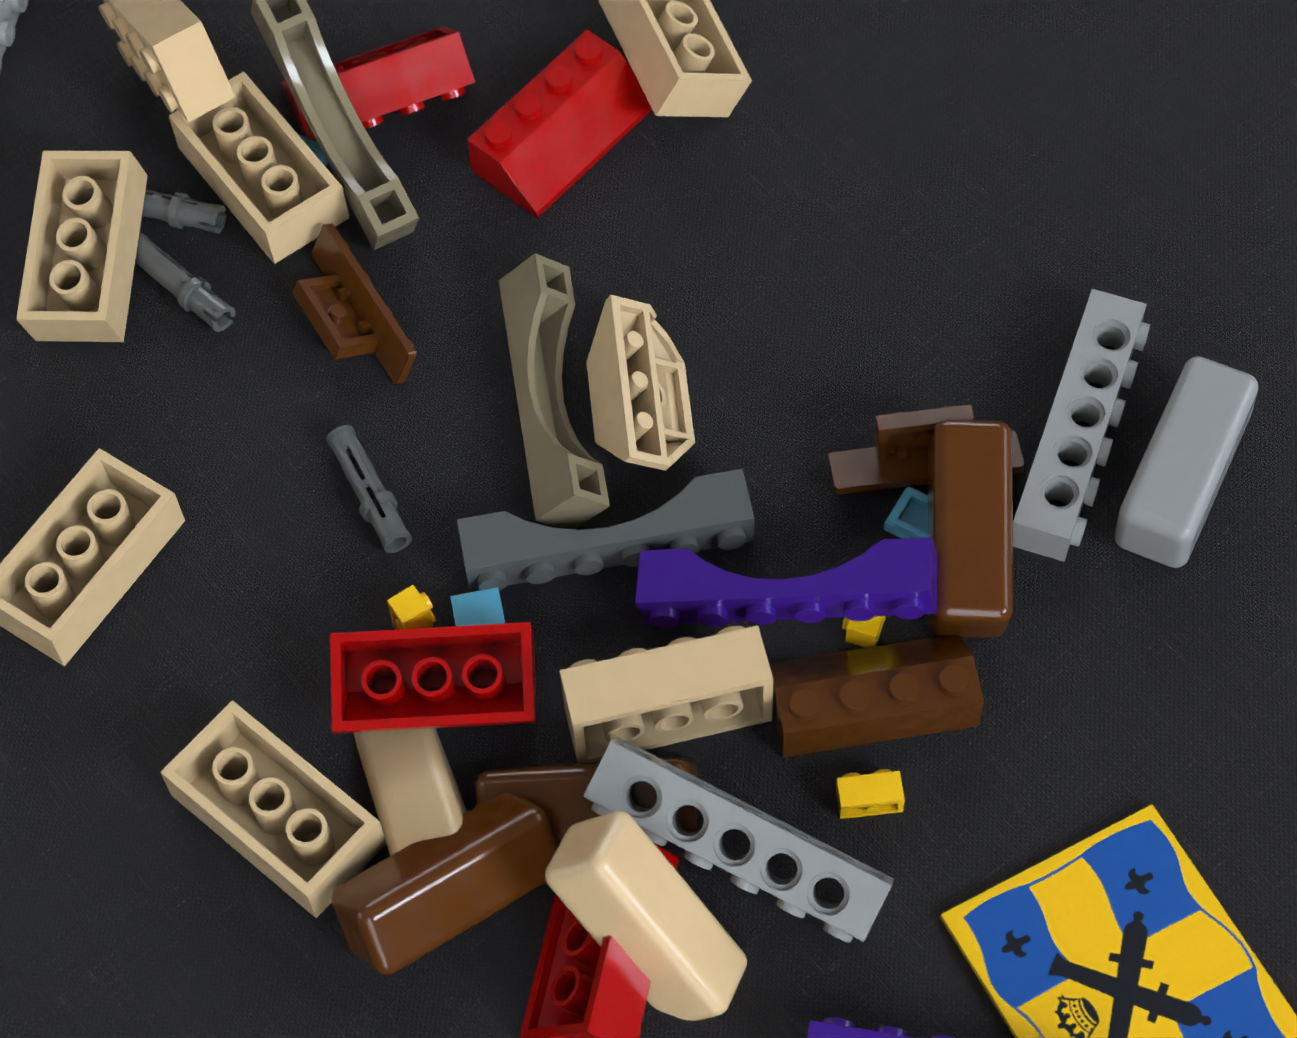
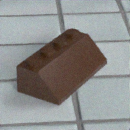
[769,635,984,758]

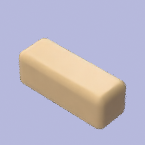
[354,728,467,856]
[545,811,747,1021]

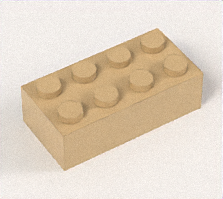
[98,0,236,123]
[598,0,752,117]
[169,71,349,264]
[16,151,148,342]
[0,448,185,667]
[559,625,773,763]
[160,700,386,919]

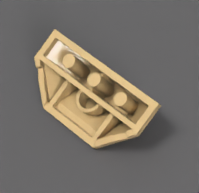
[586,295,695,471]

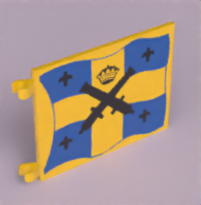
[940,804,1297,1038]

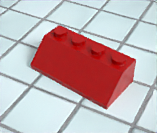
[280,26,475,142]
[467,29,652,218]
[330,622,536,734]
[519,845,679,1038]

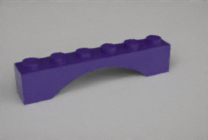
[635,537,937,629]

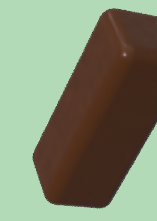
[928,419,1013,638]
[475,757,697,847]
[332,792,558,975]

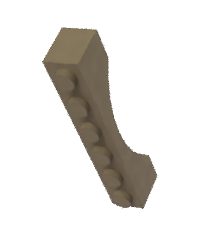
[251,0,419,250]
[499,253,610,529]

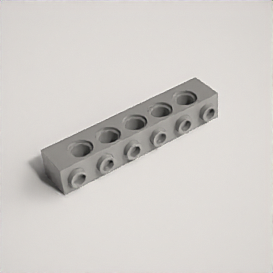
[1013,289,1151,562]
[583,737,894,943]

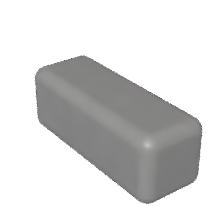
[1114,356,1259,568]

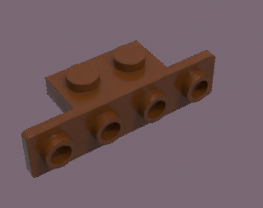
[293,223,417,384]
[828,404,1024,495]

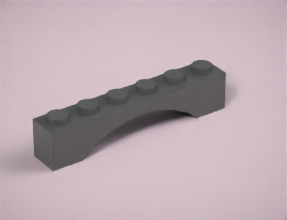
[457,468,754,592]

